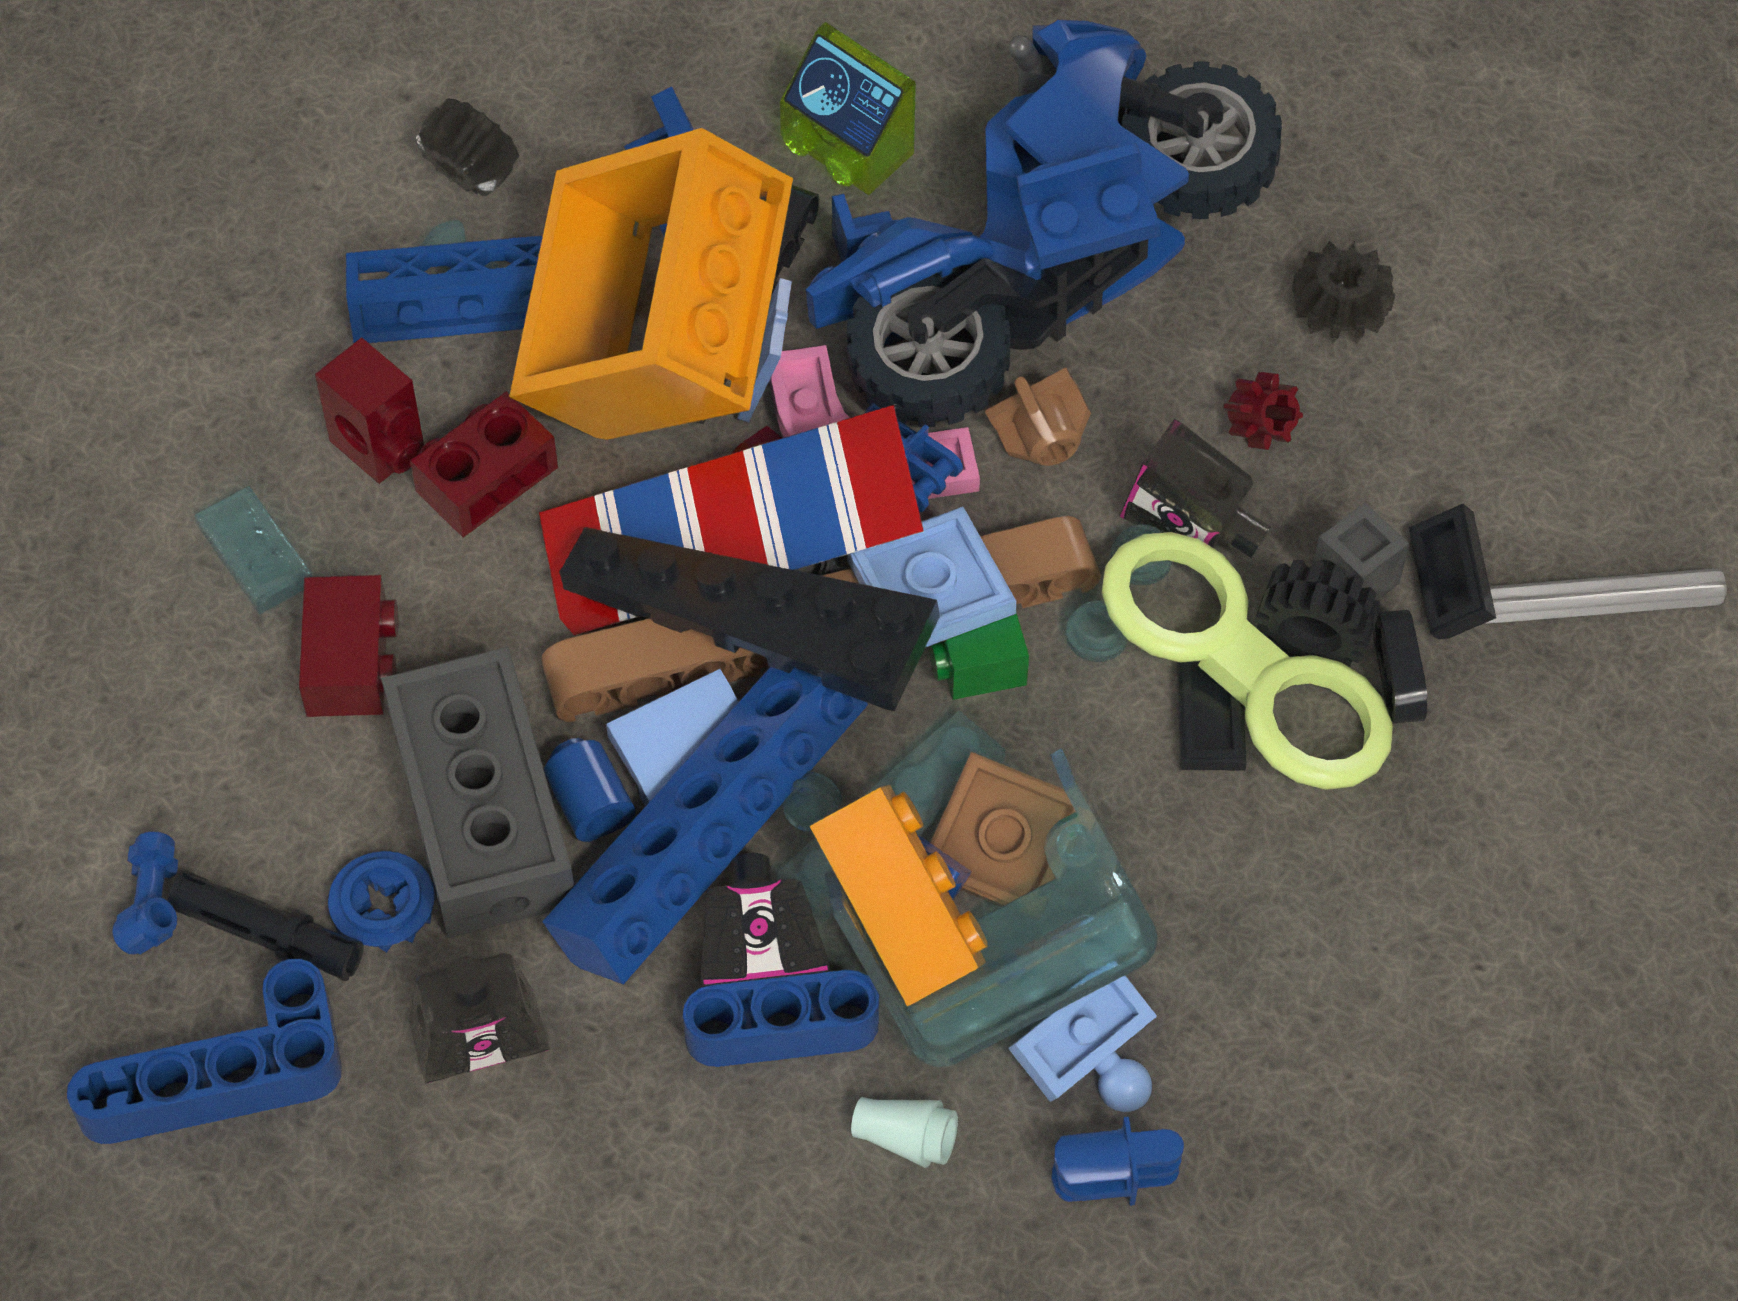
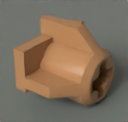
[984,368,1091,466]

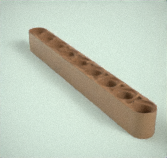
[541,516,1101,722]

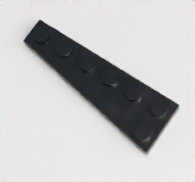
[559,527,940,711]

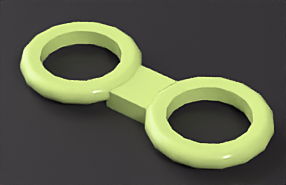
[1102,532,1393,790]

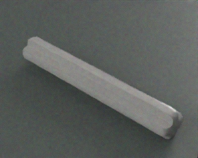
[1486,568,1727,624]

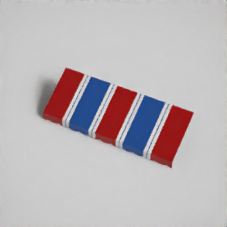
[539,404,924,635]

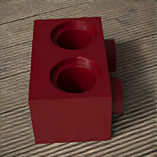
[410,391,558,538]

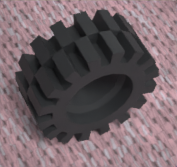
[1255,560,1380,667]

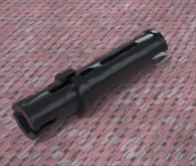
[168,870,364,981]

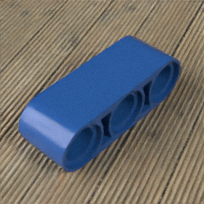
[683,970,879,1067]

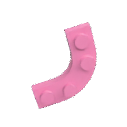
[769,345,980,499]

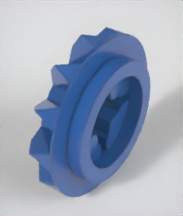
[328,851,436,953]

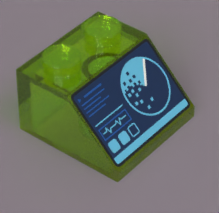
[780,22,916,195]

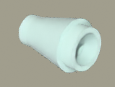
[851,1097,958,1168]

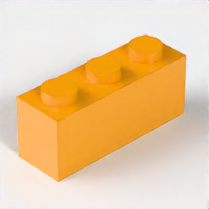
[810,785,988,1007]

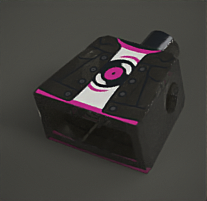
[1119,418,1272,559]
[701,853,830,988]
[409,953,550,1084]

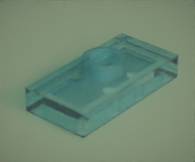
[194,486,313,614]

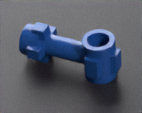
[112,832,178,955]

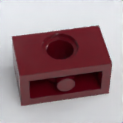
[315,337,424,484]

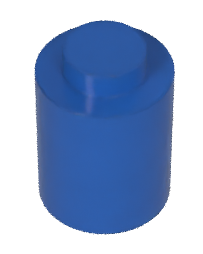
[544,738,635,842]

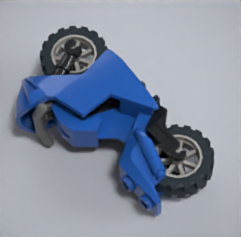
[805,20,1282,427]

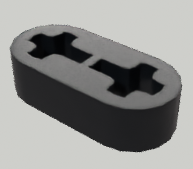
[1373,609,1427,724]

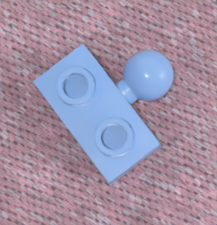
[1008,963,1157,1112]

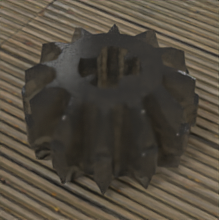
[415,98,519,196]
[1292,241,1395,344]

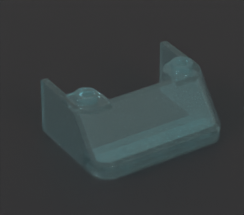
[824,748,1157,1067]

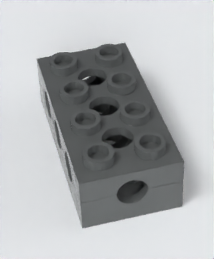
[381,647,574,938]

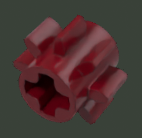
[1223,372,1303,450]

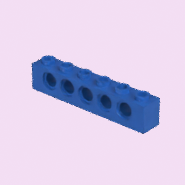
[542,667,868,985]

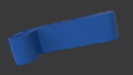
[67,959,342,1144]

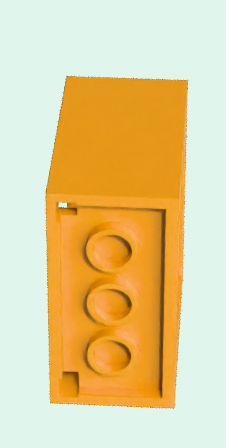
[509,128,793,440]

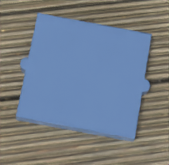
[737,278,792,422]

